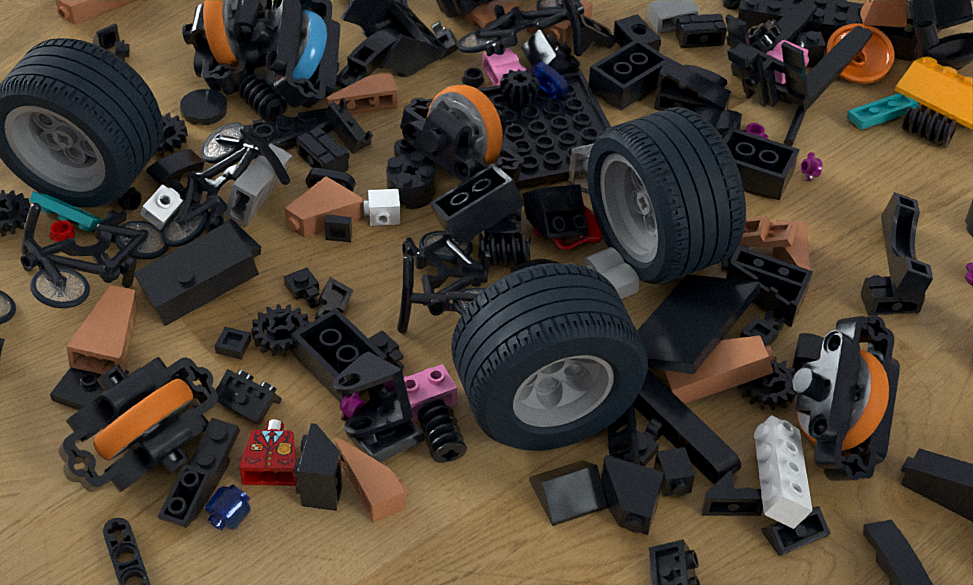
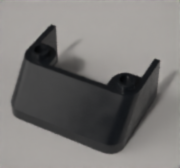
[340,0,447,76]

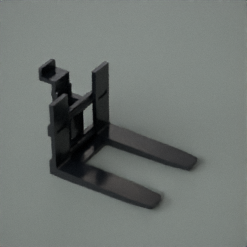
[725,0,872,112]

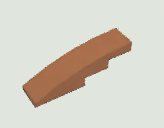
[739,216,798,248]

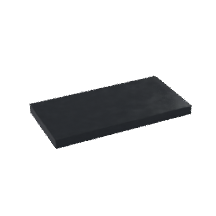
[637,274,761,374]

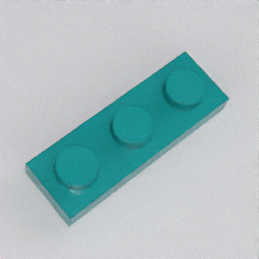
[847,93,918,130]
[29,192,104,232]

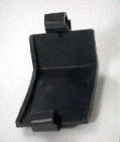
[908,0,973,58]

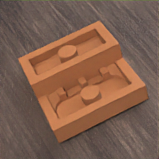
[461,0,522,29]

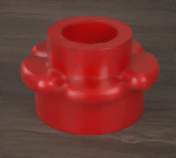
[49,220,75,242]

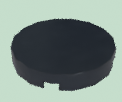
[180,89,228,125]

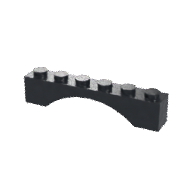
[881,192,933,304]

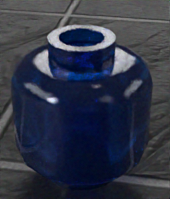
[205,484,251,531]

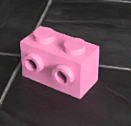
[404,364,457,422]

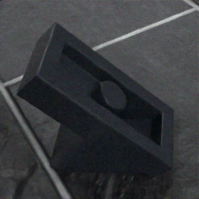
[578,14,616,52]
[701,471,763,516]

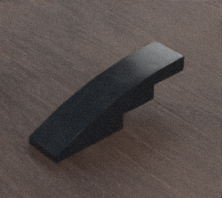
[863,519,933,585]

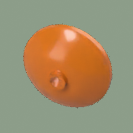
[826,24,895,84]

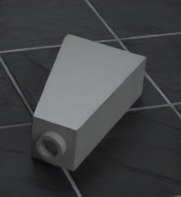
[224,144,292,227]

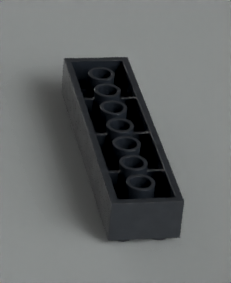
[738,0,917,61]

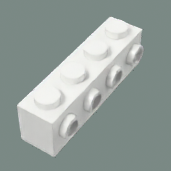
[754,415,813,529]

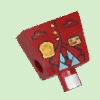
[239,420,298,486]

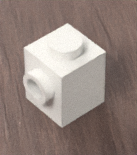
[140,184,183,230]
[364,189,400,226]

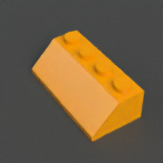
[894,57,973,130]

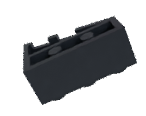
[654,57,731,112]
[726,246,813,328]

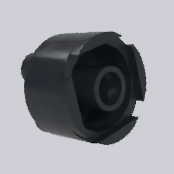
[386,151,436,209]

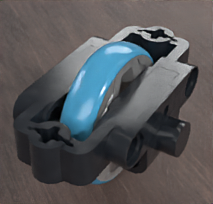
[251,0,341,108]

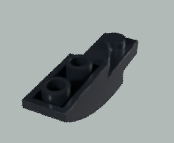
[336,27,406,88]
[158,418,240,528]

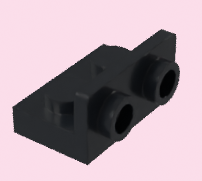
[216,369,282,425]
[649,539,701,585]

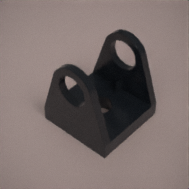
[333,352,413,438]

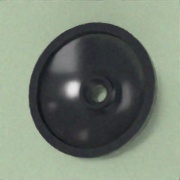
[918,32,973,70]

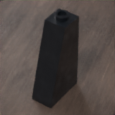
[901,448,973,522]

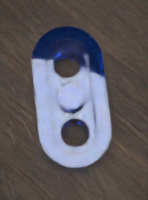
[530,62,568,99]

